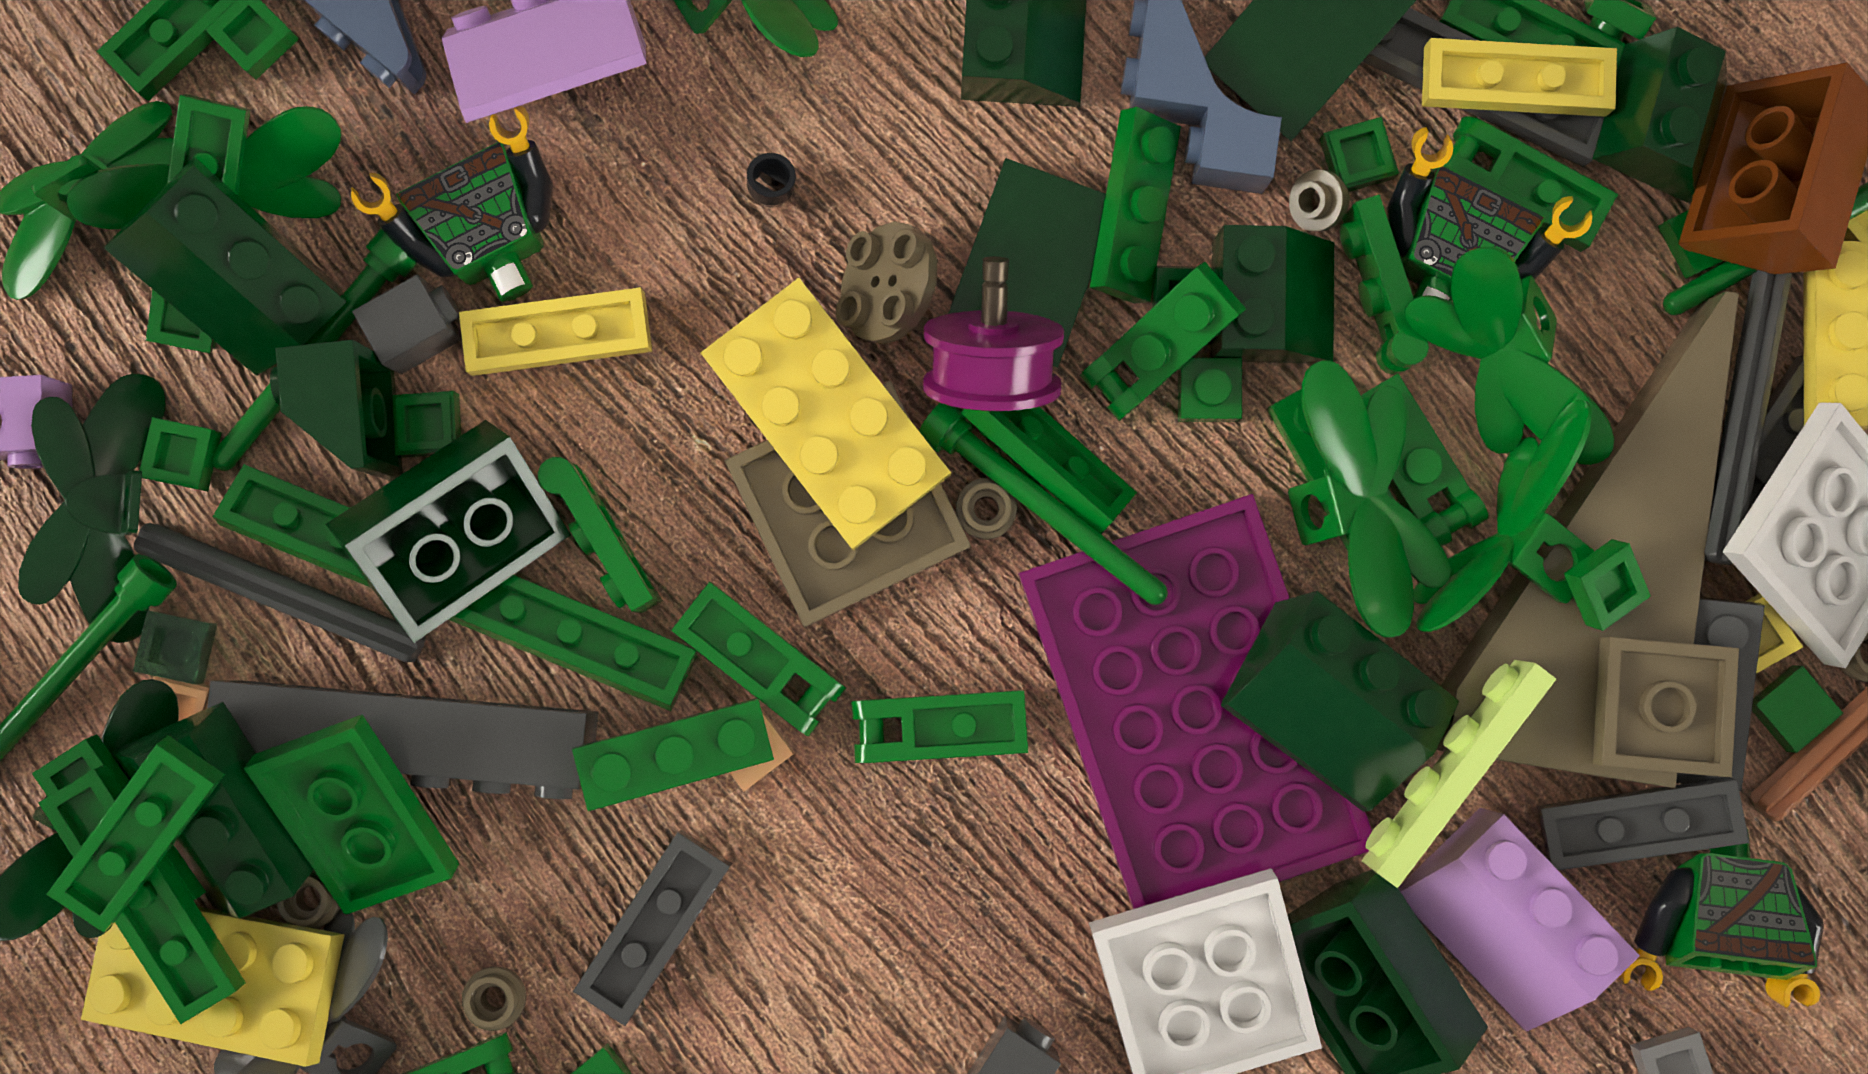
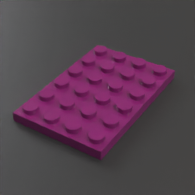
[1018,494,1372,909]

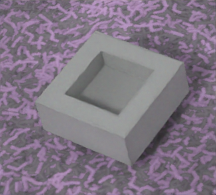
[1630,1027,1713,1074]

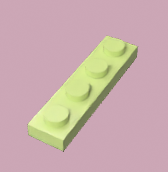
[1361,660,1556,888]

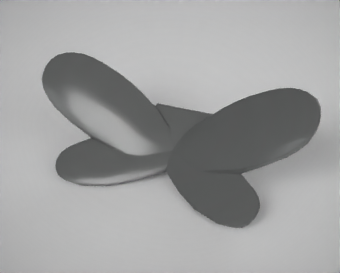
[214,909,397,1074]

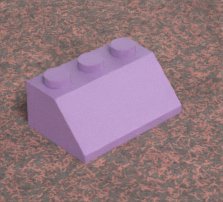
[442,0,647,123]
[1398,808,1640,1032]

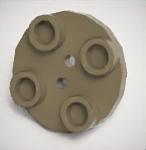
[836,221,938,344]

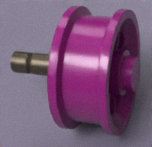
[923,256,1064,411]

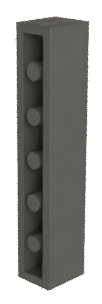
[207,680,599,799]

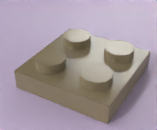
[1592,637,1739,778]

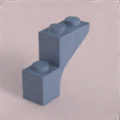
[305,0,426,95]
[1121,0,1282,194]

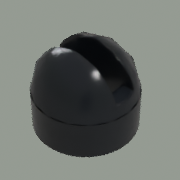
[747,153,796,208]

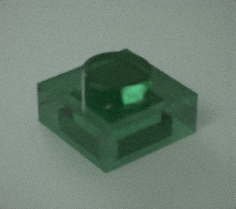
[133,610,218,684]

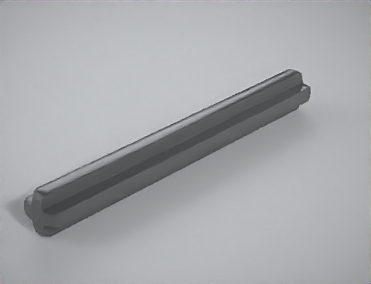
[1705,270,1792,565]
[134,523,426,662]

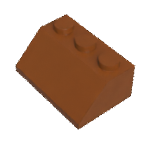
[1678,62,1868,274]

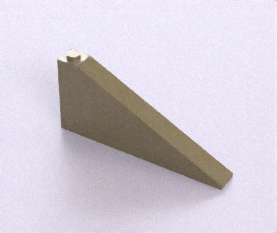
[1437,291,1739,788]

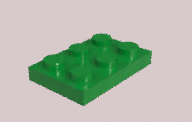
[244,714,459,915]

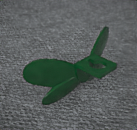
[18,374,166,643]
[0,679,179,941]

